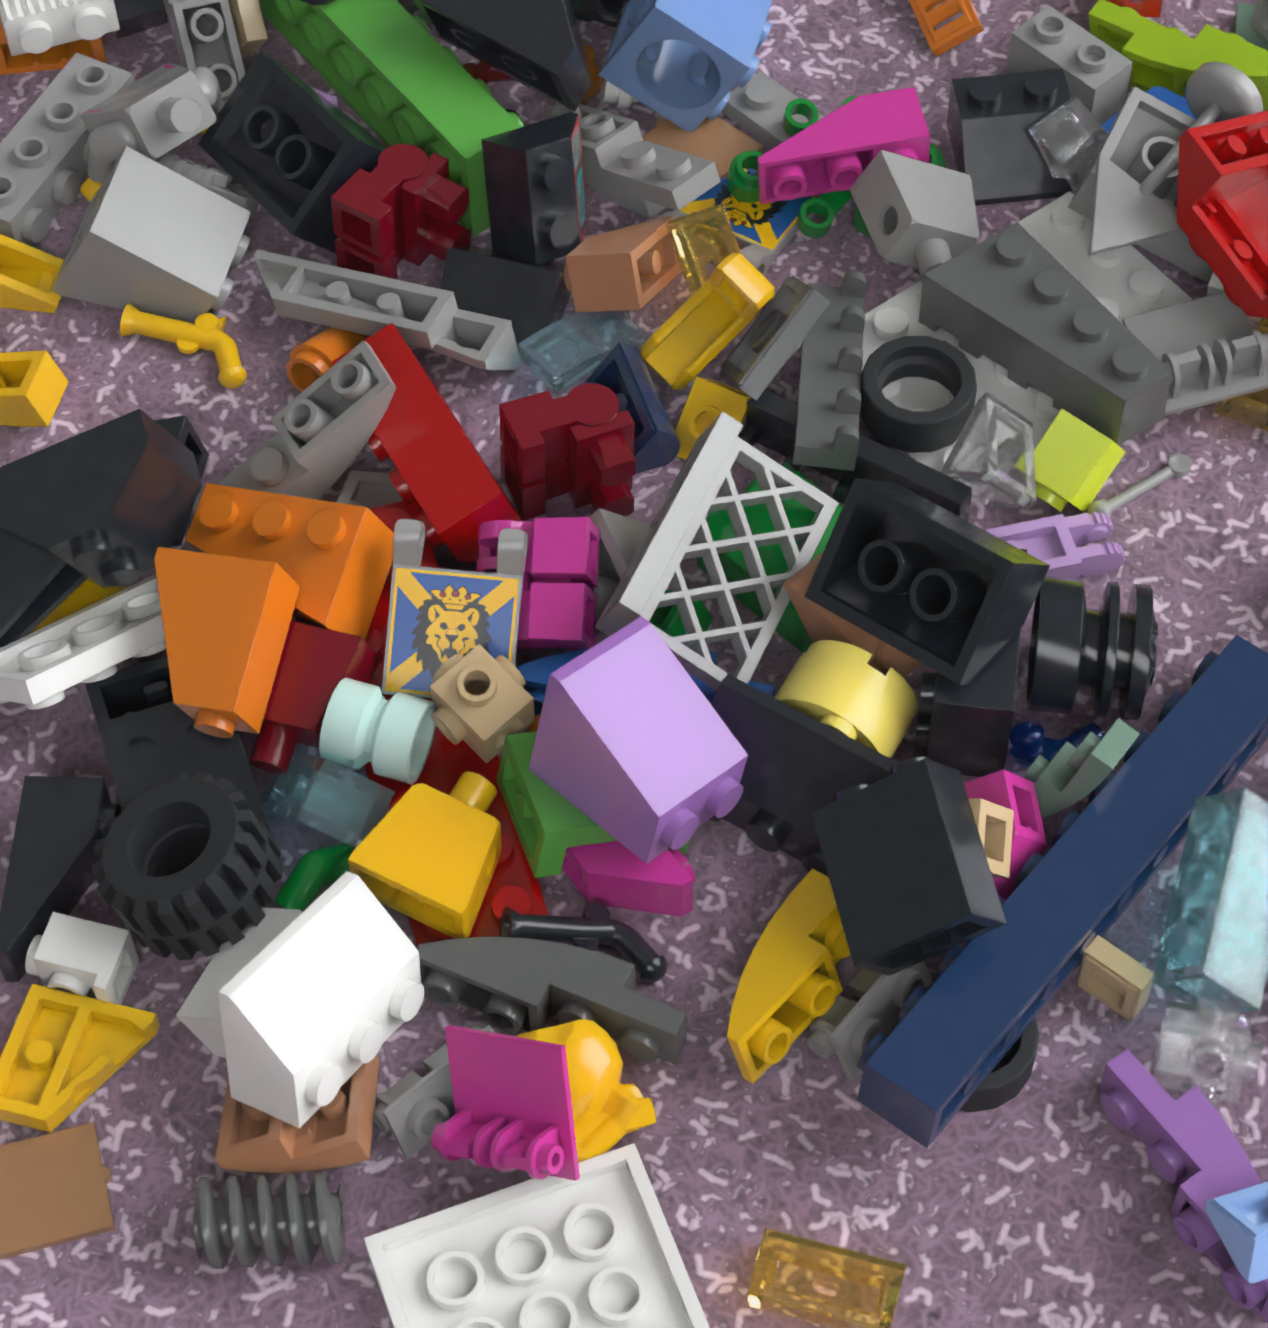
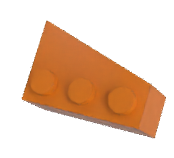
[185,483,394,640]

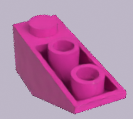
[757,87,930,204]

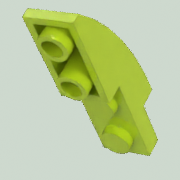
[1088,0,1268,111]

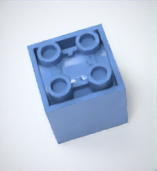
[598,0,773,132]

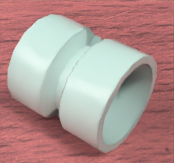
[319,677,437,785]

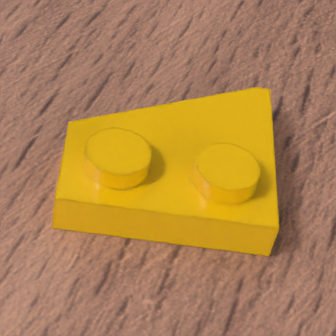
[0,984,160,1133]

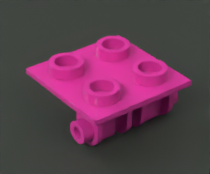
[431,1025,580,1181]

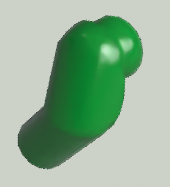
[275,844,355,912]

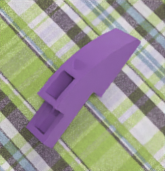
[1098,1049,1268,1323]

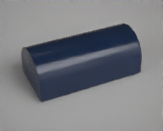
[585,342,680,473]

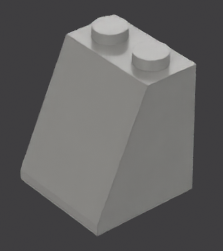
[51,146,251,324]

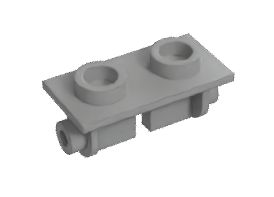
[807,961,933,1081]
[373,1024,495,1159]

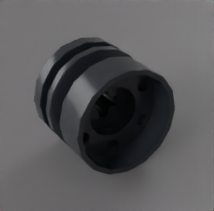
[1026,576,1158,721]

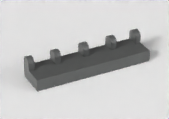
[793,271,867,471]

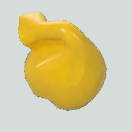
[515,1019,657,1163]

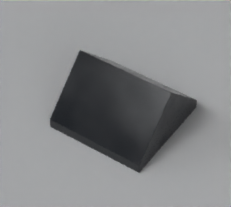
[441,245,572,359]

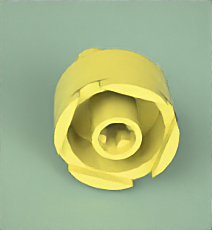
[774,640,918,759]

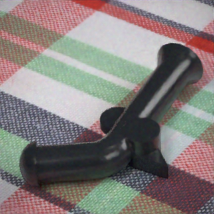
[500,902,668,983]

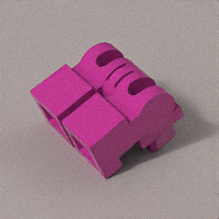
[476,517,601,651]

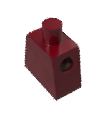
[250,621,379,775]

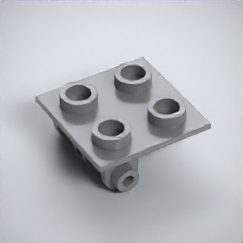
[1122,292,1268,416]

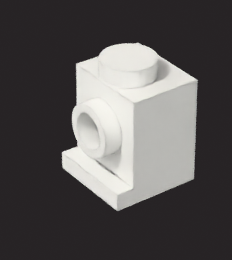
[25,912,139,1005]

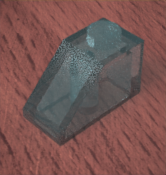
[262,751,395,849]

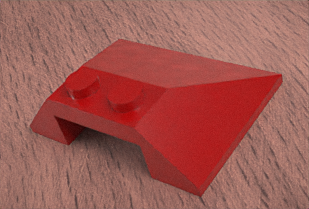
[1177,110,1268,319]

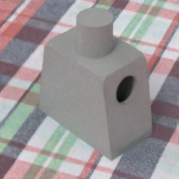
[850,150,980,282]

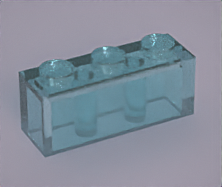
[1152,788,1268,1017]

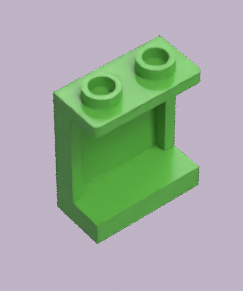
[496,731,690,878]

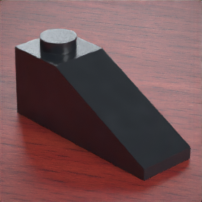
[0,776,121,982]

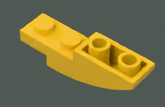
[727,868,850,1084]

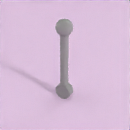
[1087,453,1192,517]

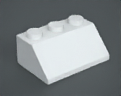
[218,871,424,1129]

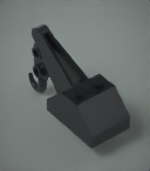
[300,0,592,111]
[0,409,202,648]

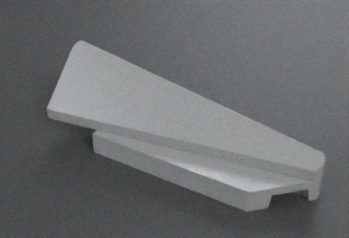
[253,249,521,370]

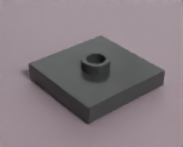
[721,275,831,401]

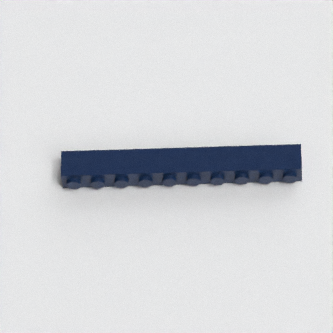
[857,635,1268,1148]

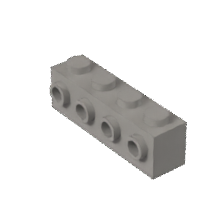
[0,52,135,246]

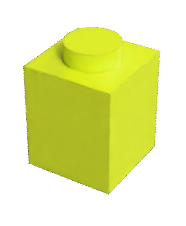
[1021,409,1126,512]

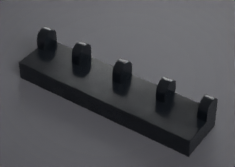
[738,389,973,521]

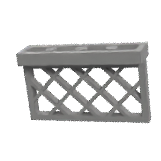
[595,411,839,691]

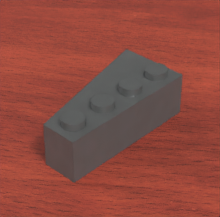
[918,222,1173,445]

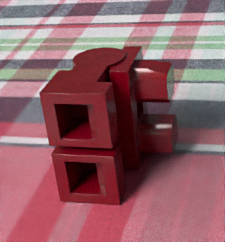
[331,144,471,280]
[499,383,636,521]

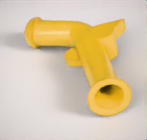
[120,303,247,389]

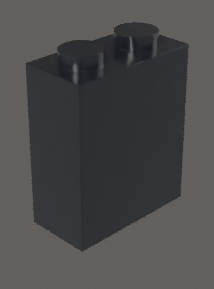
[811,757,1007,976]

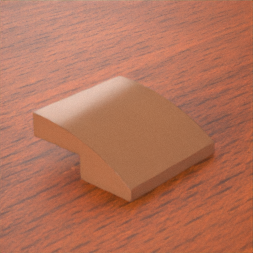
[215,1055,380,1173]

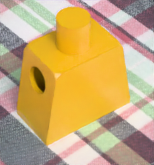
[348,771,502,939]

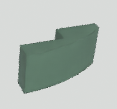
[1023,718,1140,818]

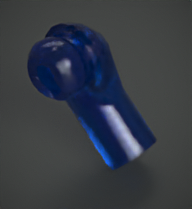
[1010,721,1105,769]

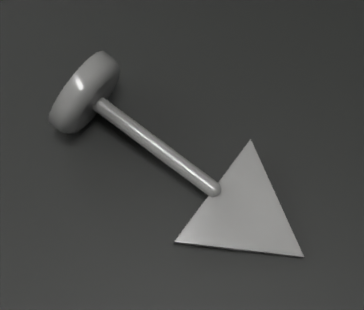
[1089,61,1263,256]

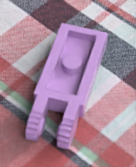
[985,511,1126,578]

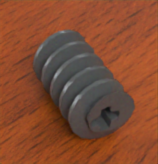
[194,1172,346,1269]

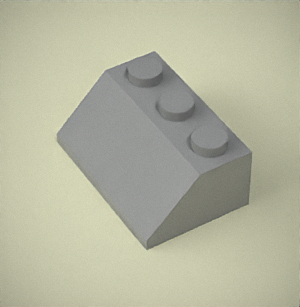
[1068,86,1213,284]

